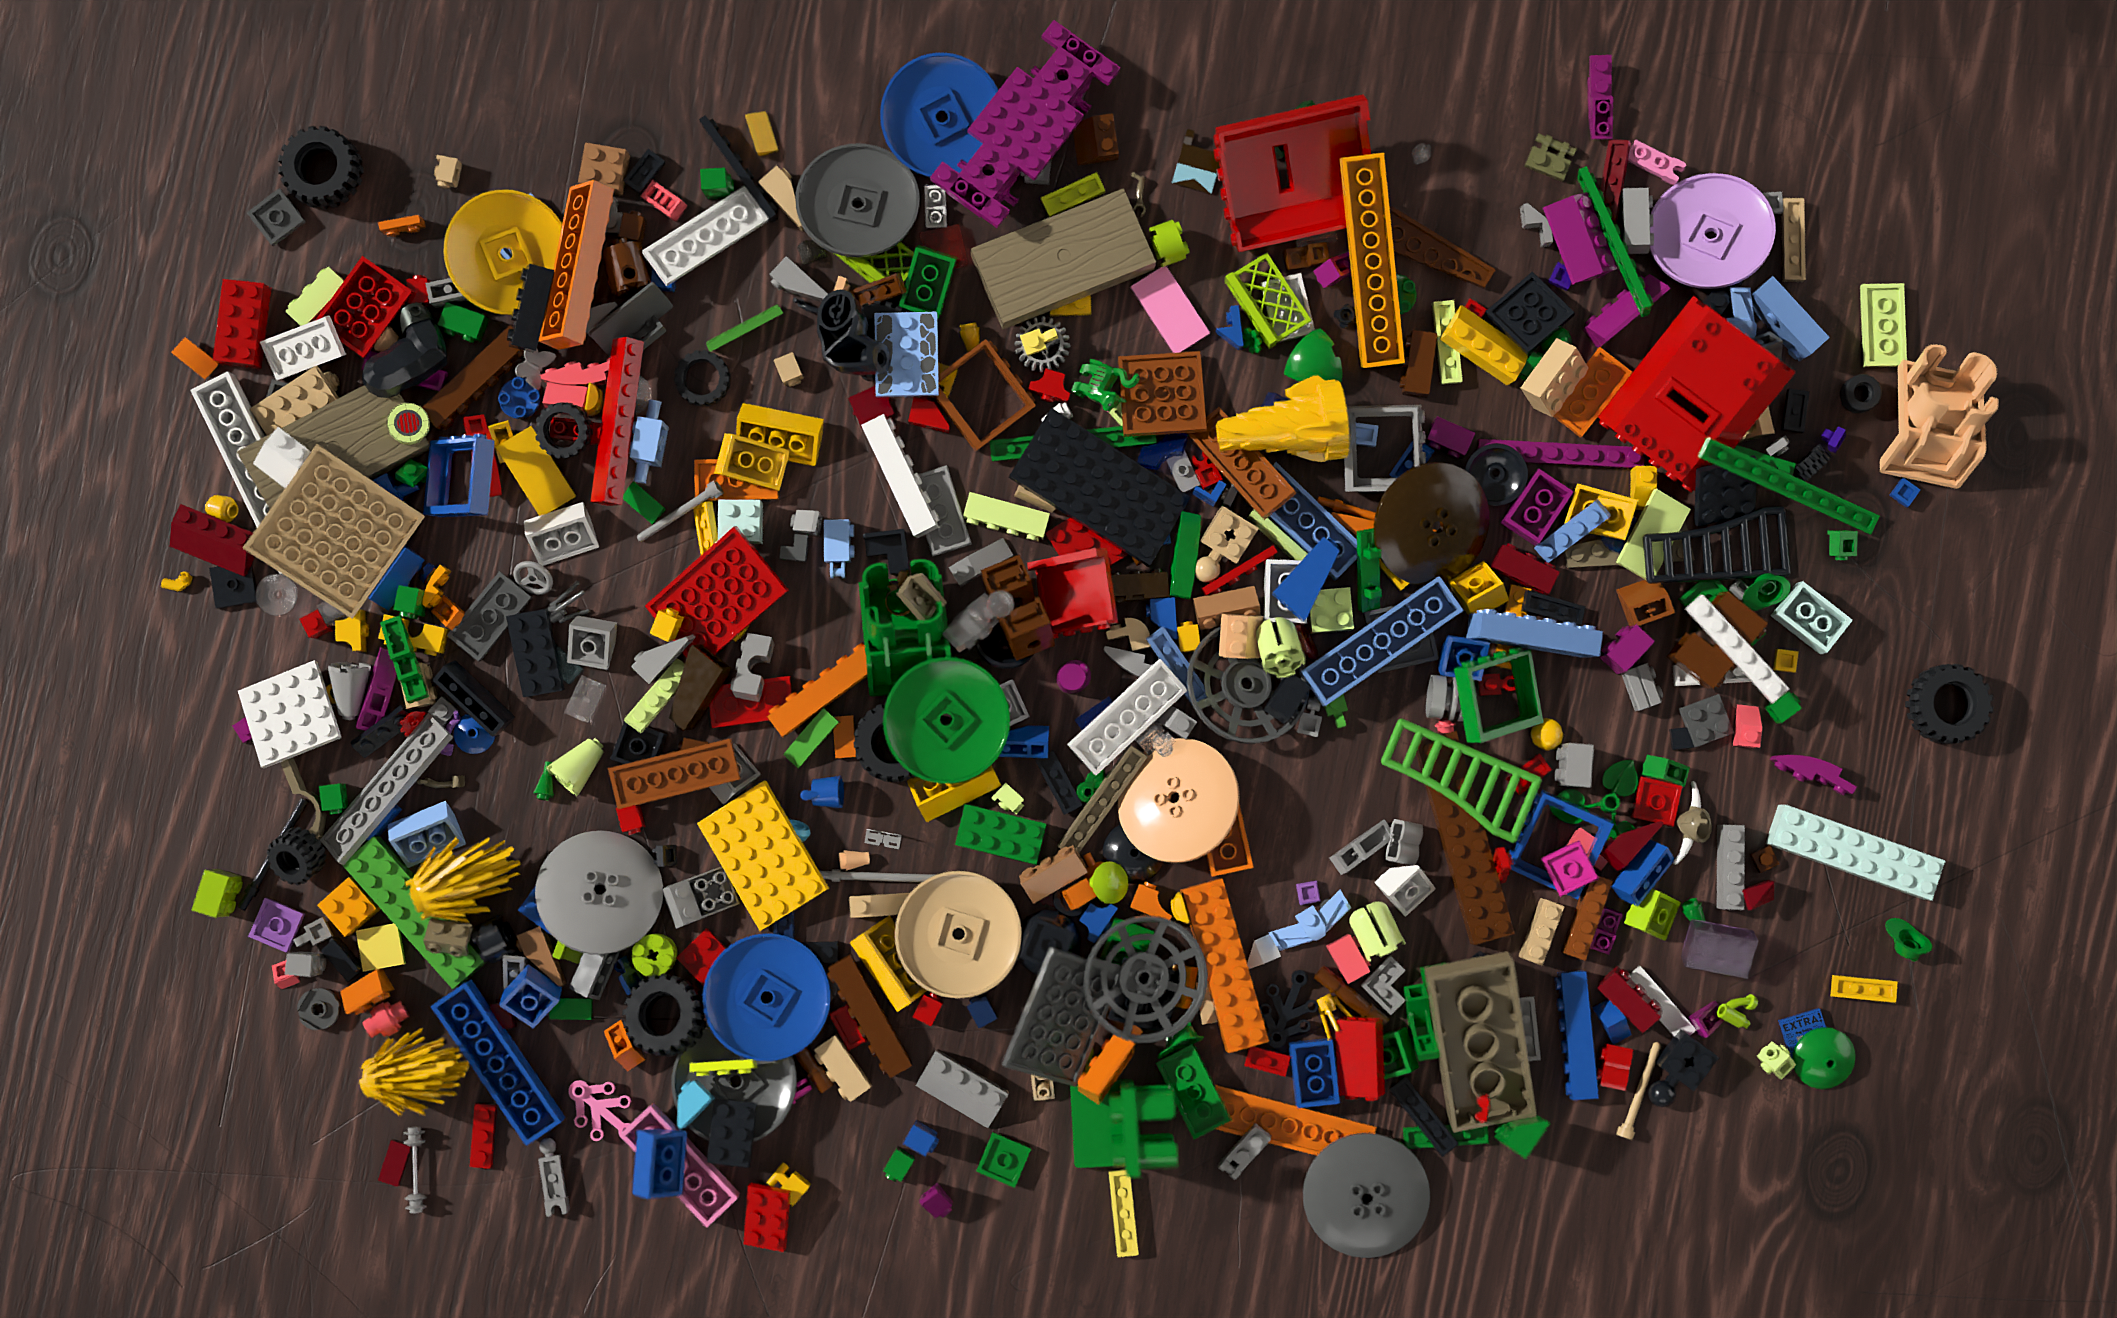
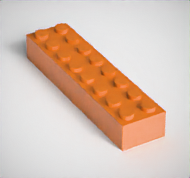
[539,180,614,350]
[1180,878,1269,1053]

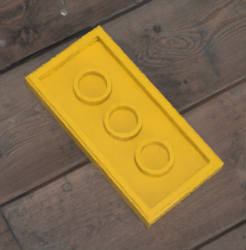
[496,425,576,516]

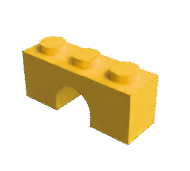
[378,614,450,656]

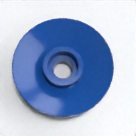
[454,714,495,754]

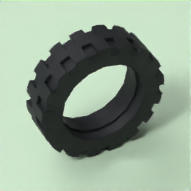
[674,350,731,407]
[534,402,593,458]

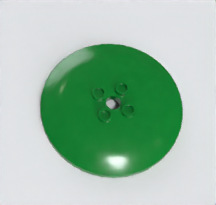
[883,657,1010,784]

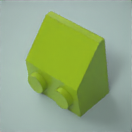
[1624,889,1681,941]

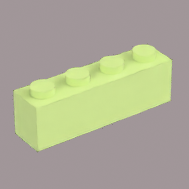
[963,492,1050,542]

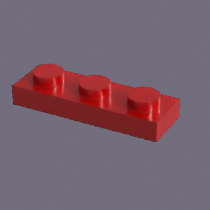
[1493,847,1513,884]
[469,1103,497,1169]

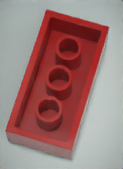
[213,279,271,369]

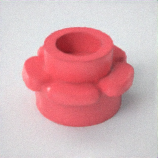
[1435,718,1456,733]

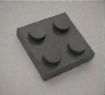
[247,188,306,247]
[1679,694,1734,748]

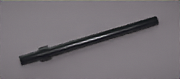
[238,797,309,911]

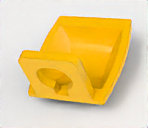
[585,382,604,416]
[1171,892,1189,924]

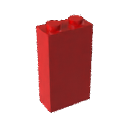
[1336,1016,1385,1101]

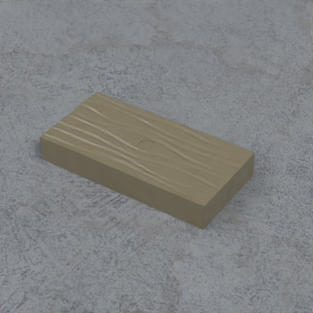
[971,188,1156,330]
[236,385,430,509]
[1424,951,1536,1132]

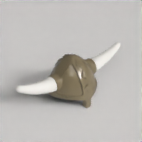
[1673,781,1712,865]

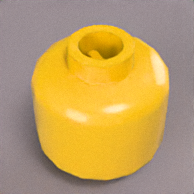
[205,495,238,523]

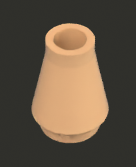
[839,850,870,871]

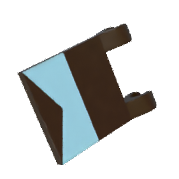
[1172,129,1219,194]

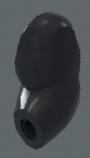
[817,289,891,375]

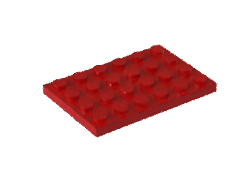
[645,526,789,658]

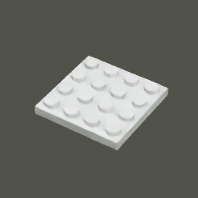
[238,660,342,768]

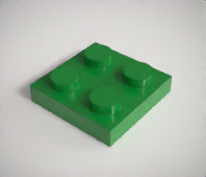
[976,1132,1031,1188]

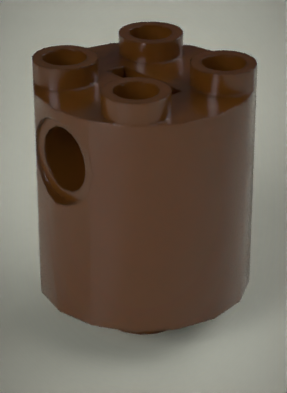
[601,238,651,299]

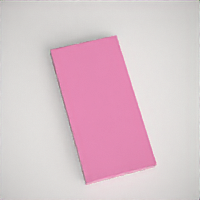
[1131,266,1210,353]

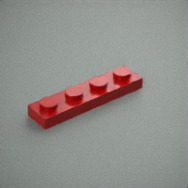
[1201,545,1277,596]

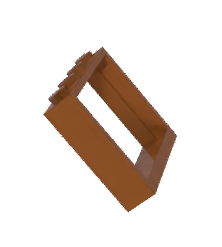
[933,339,1036,451]

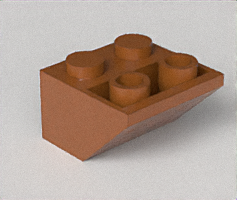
[1616,580,1675,626]

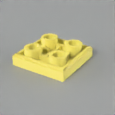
[356,923,406,972]

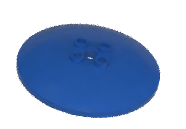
[880,53,998,177]
[703,934,830,1061]

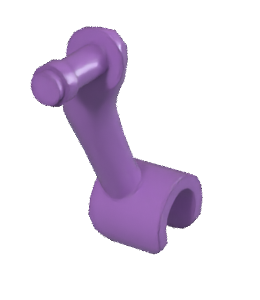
[441,711,461,756]

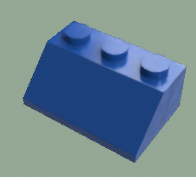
[368,545,424,611]
[632,1129,687,1199]

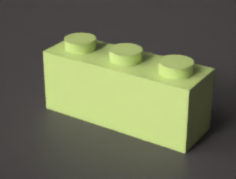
[285,267,344,326]

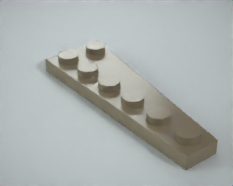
[1564,521,1695,568]

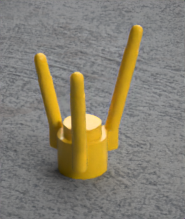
[1316,993,1353,1039]

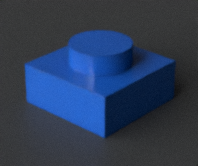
[1889,478,1920,507]

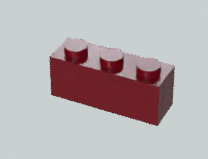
[1490,544,1560,595]
[1597,966,1663,1033]

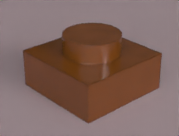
[1749,845,1779,873]

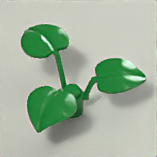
[1549,760,1638,857]

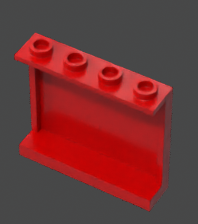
[1027,548,1118,639]

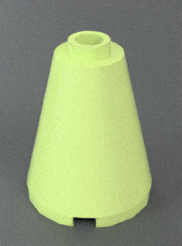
[546,738,604,796]

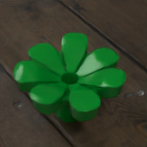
[1242,328,1262,354]

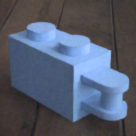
[824,519,855,579]

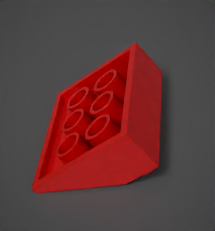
[315,256,413,359]

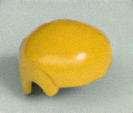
[1531,718,1563,751]

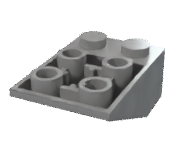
[662,866,740,929]

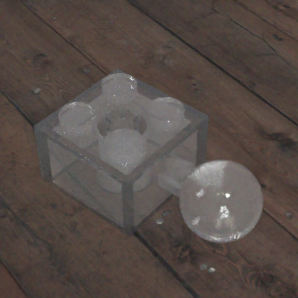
[943,590,1014,652]

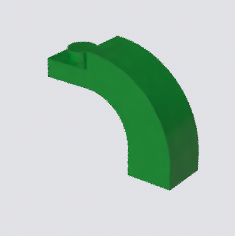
[1404,983,1440,1061]

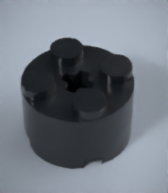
[471,915,518,964]

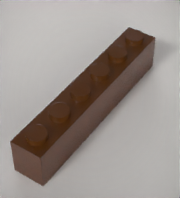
[422,325,524,431]
[827,954,913,1078]

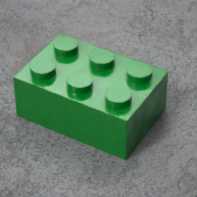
[899,245,958,319]

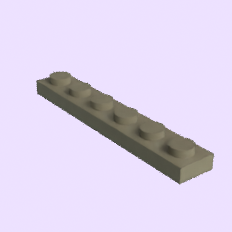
[1057,744,1147,853]

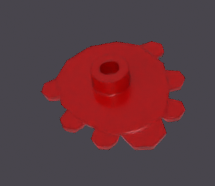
[400,711,426,737]

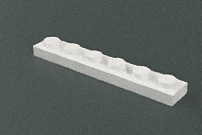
[1685,595,1789,703]

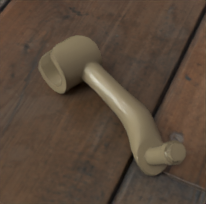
[1131,172,1146,217]
[417,776,465,788]

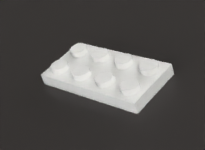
[260,315,346,380]

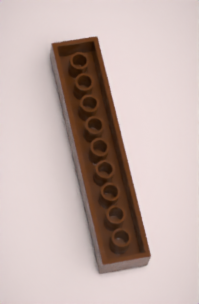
[1416,731,1515,945]

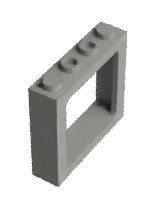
[1344,405,1426,492]

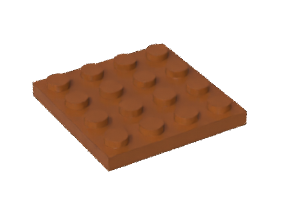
[1118,351,1207,437]

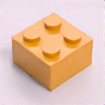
[317,877,381,937]

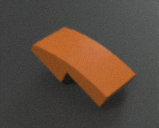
[171,337,219,380]

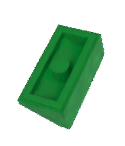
[623,481,666,525]

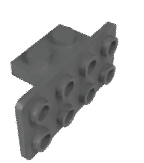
[589,282,673,356]

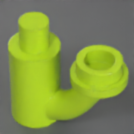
[1717,994,1758,1028]

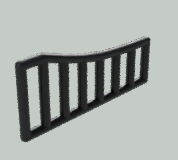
[1643,507,1791,584]

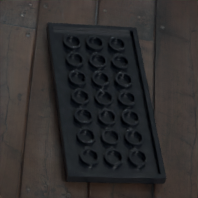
[1008,408,1191,567]

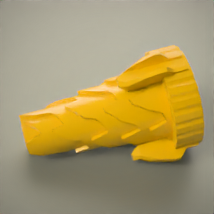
[1216,376,1349,462]

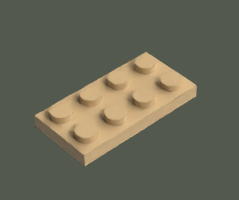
[250,365,339,435]

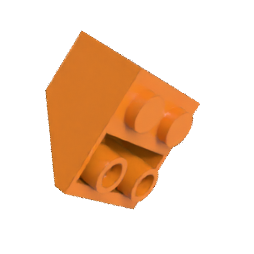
[340,968,395,1015]

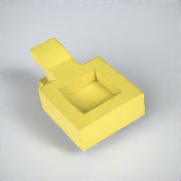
[1020,328,1058,356]

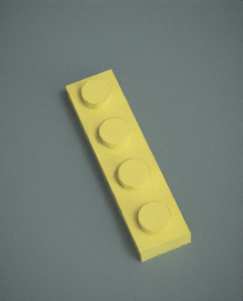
[1109,1170,1138,1257]

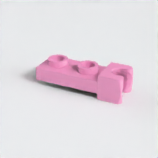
[1628,140,1686,185]

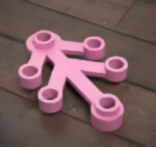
[568,1080,631,1141]

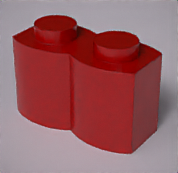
[1596,1043,1633,1091]

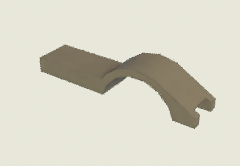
[280,757,327,840]

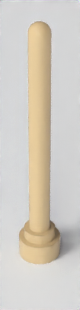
[1616,1042,1661,1140]

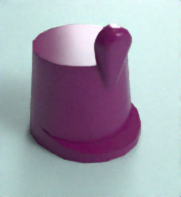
[1056,660,1091,694]

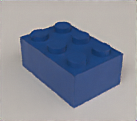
[1288,1038,1340,1108]

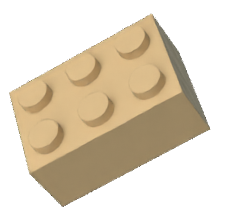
[1521,338,1588,417]

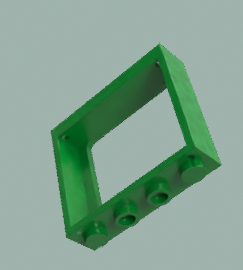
[1454,646,1544,743]

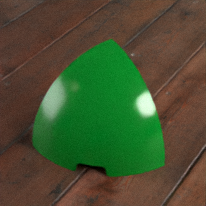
[1284,328,1342,382]

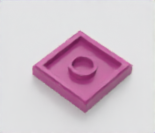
[1541,840,1599,897]

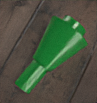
[533,761,554,801]

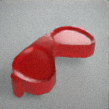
[1475,1094,1491,1123]

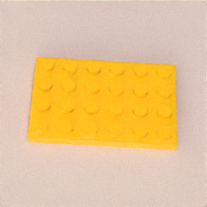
[697,780,829,931]

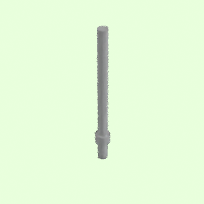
[819,869,935,883]

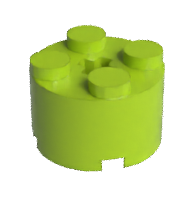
[1148,220,1190,267]
[632,933,678,976]

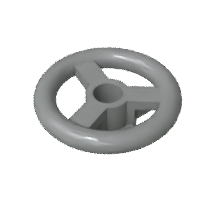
[513,561,553,595]

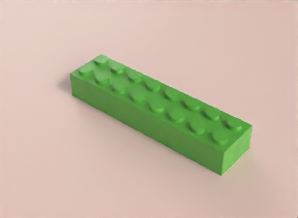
[342,836,487,989]

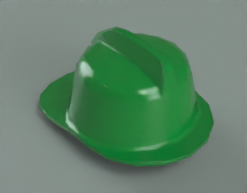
[1742,573,1791,611]
[1886,918,1932,962]
[1157,1022,1204,1059]

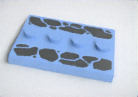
[874,312,939,397]

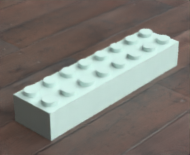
[1765,805,1945,901]

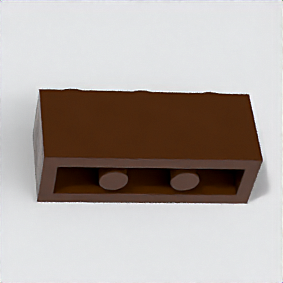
[1399,330,1437,397]

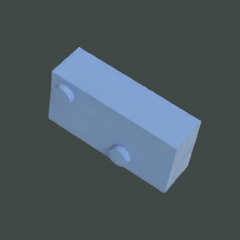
[1751,276,1830,361]

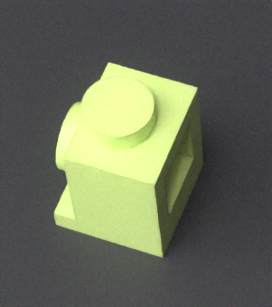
[992,783,1025,814]

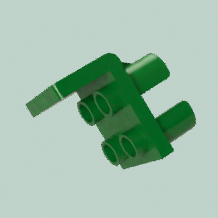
[858,559,951,696]
[1070,1079,1178,1177]

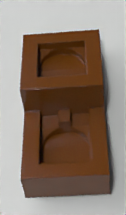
[1283,242,1330,271]

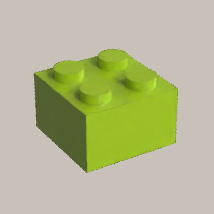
[192,869,243,918]

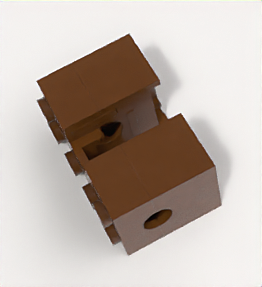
[981,555,1055,661]
[1666,591,1768,689]

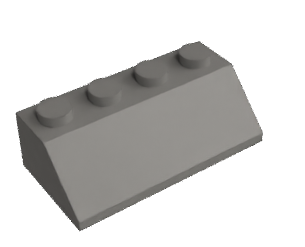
[916,1049,1009,1128]

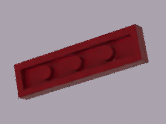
[1600,139,1631,223]

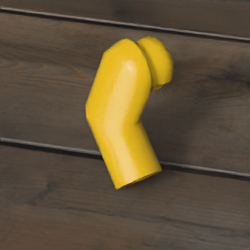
[161,571,192,591]

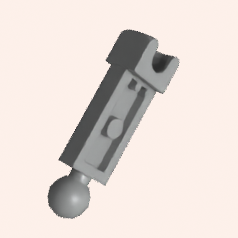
[538,1138,570,1217]

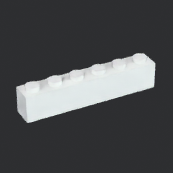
[861,414,940,538]

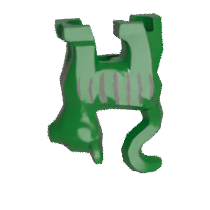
[1071,359,1140,412]

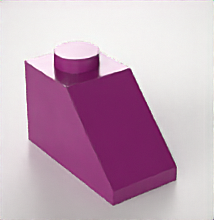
[1313,252,1351,288]
[919,1183,953,1219]

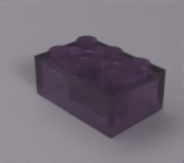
[1681,919,1758,979]

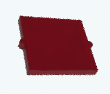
[848,385,894,429]

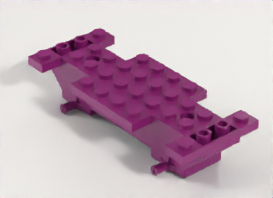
[930,20,1121,228]

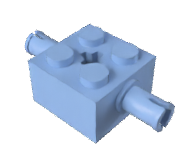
[629,400,669,484]

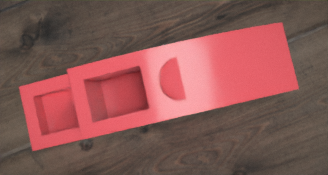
[540,358,610,387]

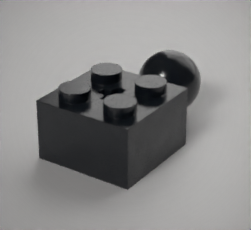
[611,720,668,793]
[1648,1029,1719,1107]

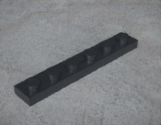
[699,115,778,223]

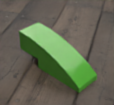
[783,708,840,769]

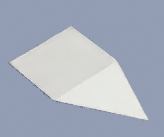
[1247,934,1281,969]

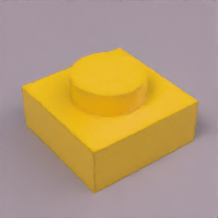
[1773,649,1798,673]

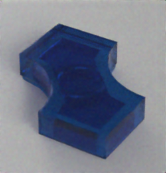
[1137,433,1189,470]

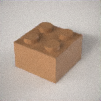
[578,143,630,195]

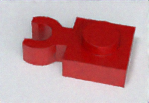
[1192,452,1223,490]
[1478,674,1516,696]

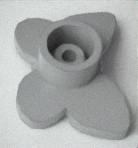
[515,349,556,390]

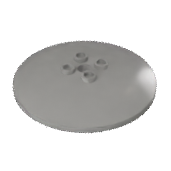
[535,831,663,955]

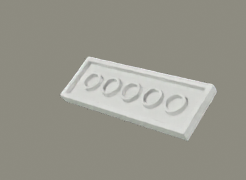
[642,186,768,286]
[1067,659,1187,775]

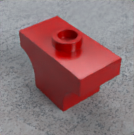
[1028,369,1070,404]

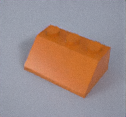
[1077,1035,1135,1105]

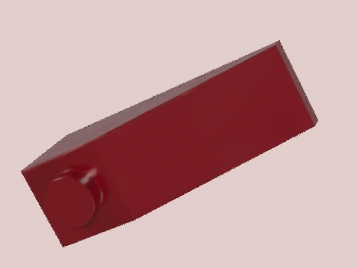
[1600,821,1664,871]

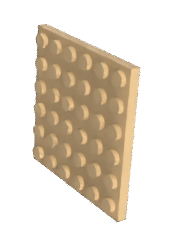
[243,444,425,619]

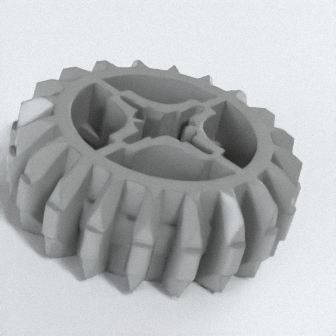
[1015,316,1070,373]

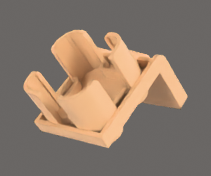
[1880,344,1998,488]

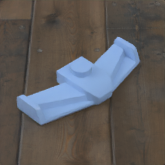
[1726,287,1757,338]
[1269,890,1351,951]

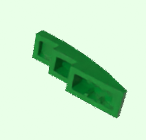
[1170,511,1201,599]
[380,615,429,704]

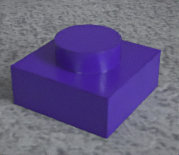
[1548,262,1571,291]

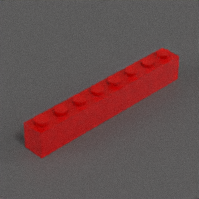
[591,337,644,506]

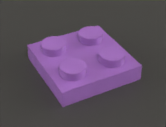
[248,898,305,953]

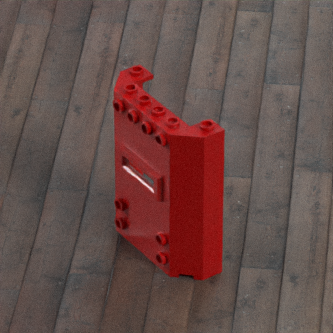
[1213,94,1371,252]
[1598,296,1796,493]

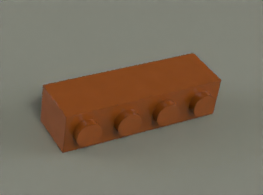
[1561,876,1613,960]

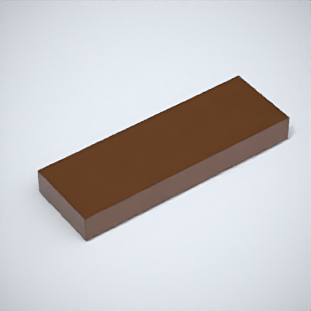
[849,272,907,308]

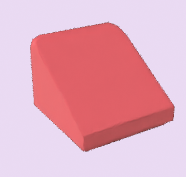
[272,960,300,989]

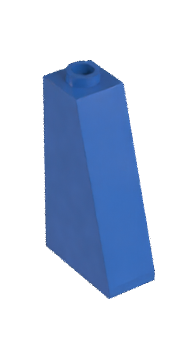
[1272,537,1339,622]

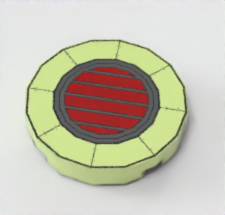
[387,403,430,445]

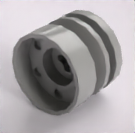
[1426,675,1463,722]

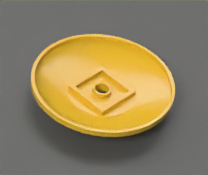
[444,190,562,315]

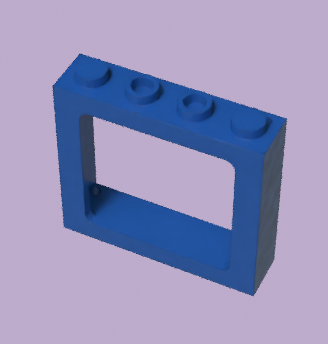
[423,434,495,517]
[1509,790,1614,900]

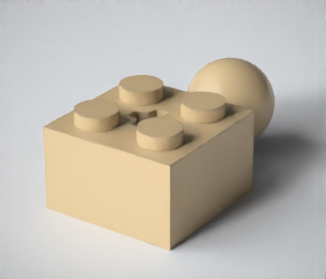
[1195,505,1259,583]

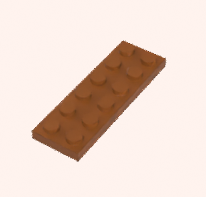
[1187,407,1296,520]
[608,738,741,809]

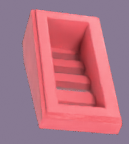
[641,180,687,222]

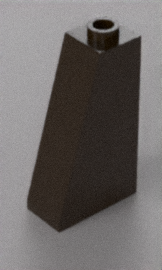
[669,644,732,731]

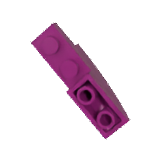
[1588,55,1613,139]
[355,647,397,731]
[1770,755,1857,796]

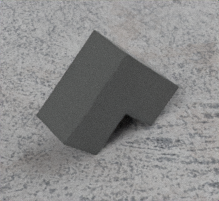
[779,534,809,562]

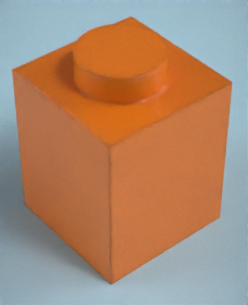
[1061,878,1097,910]

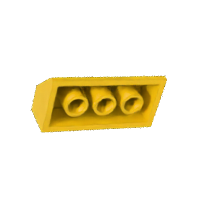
[1439,305,1528,385]
[736,403,824,466]
[907,765,1001,823]
[850,915,928,1012]

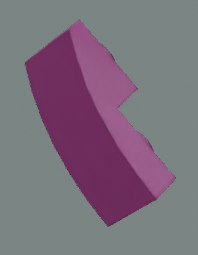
[1590,906,1623,955]

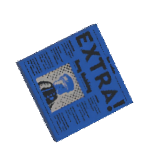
[1778,1008,1826,1058]

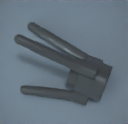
[548,581,590,624]

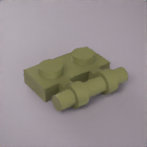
[1524,133,1577,182]

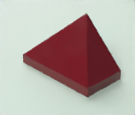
[1742,880,1774,910]

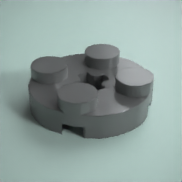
[297,988,342,1030]

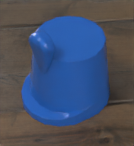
[800,776,844,808]

